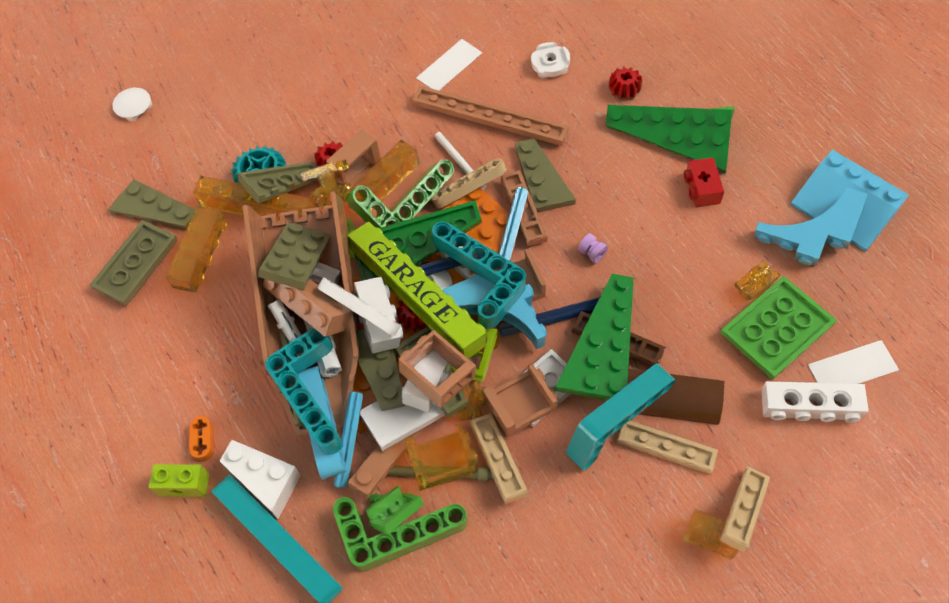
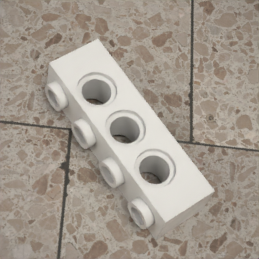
[761,381,869,423]

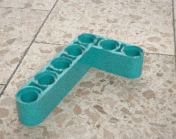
[432,221,526,329]
[265,328,342,455]
[566,363,676,471]

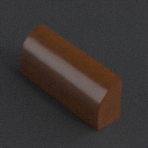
[627,368,725,425]

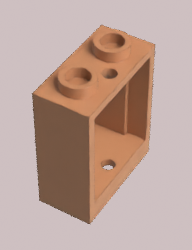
[326,129,382,195]
[399,330,476,408]

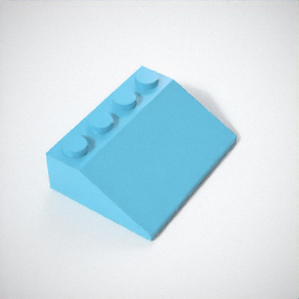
[790,150,909,252]

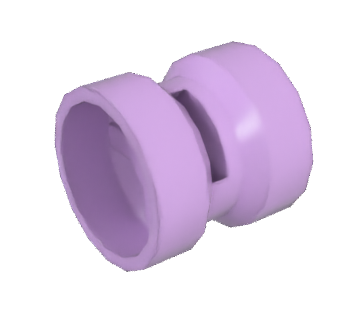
[578,233,608,264]

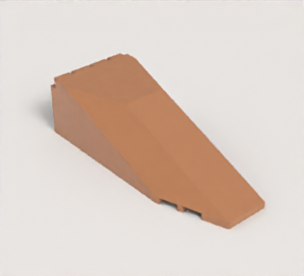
[242,191,359,435]

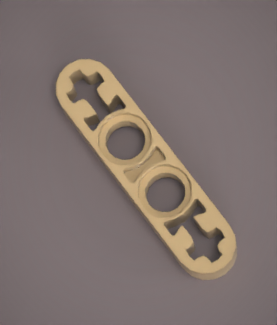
[431,158,507,208]

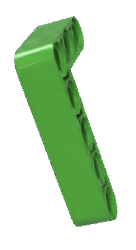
[346,160,454,228]
[333,497,468,572]

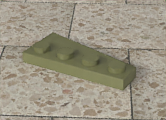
[238,162,322,204]

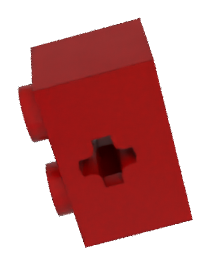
[684,158,724,207]

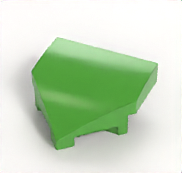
[366,486,424,535]

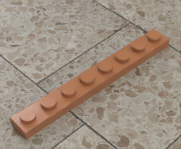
[412,86,569,146]

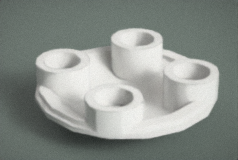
[112,87,153,121]

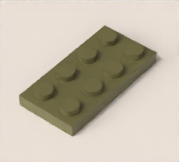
[90,220,178,306]
[258,222,331,290]

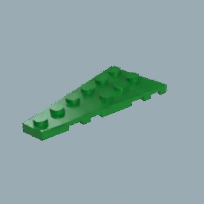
[606,105,732,173]
[354,200,482,281]
[554,274,634,400]

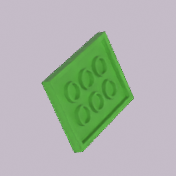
[720,276,837,380]

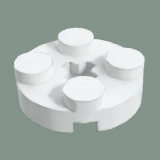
[531,42,570,78]

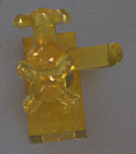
[300,160,351,209]

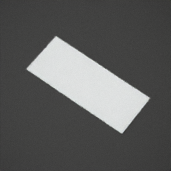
[417,39,483,90]
[808,340,899,384]

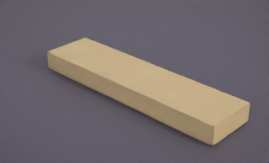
[470,413,528,504]
[617,421,718,475]
[720,466,770,553]

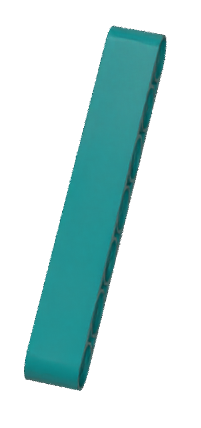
[211,474,343,603]

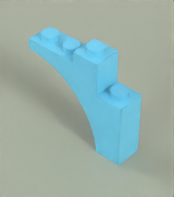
[754,187,868,266]
[442,275,547,349]

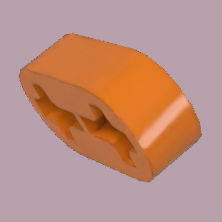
[189,416,214,462]

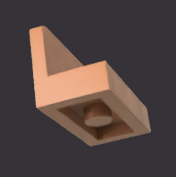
[514,249,546,302]

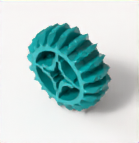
[231,145,286,195]

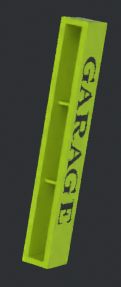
[347,222,486,359]

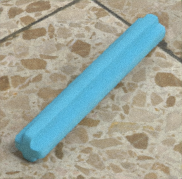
[498,187,528,261]
[334,392,363,488]

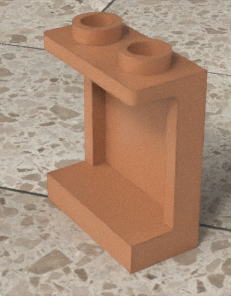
[483,364,558,437]

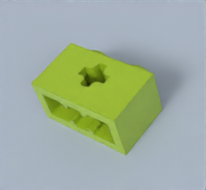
[149,464,210,497]

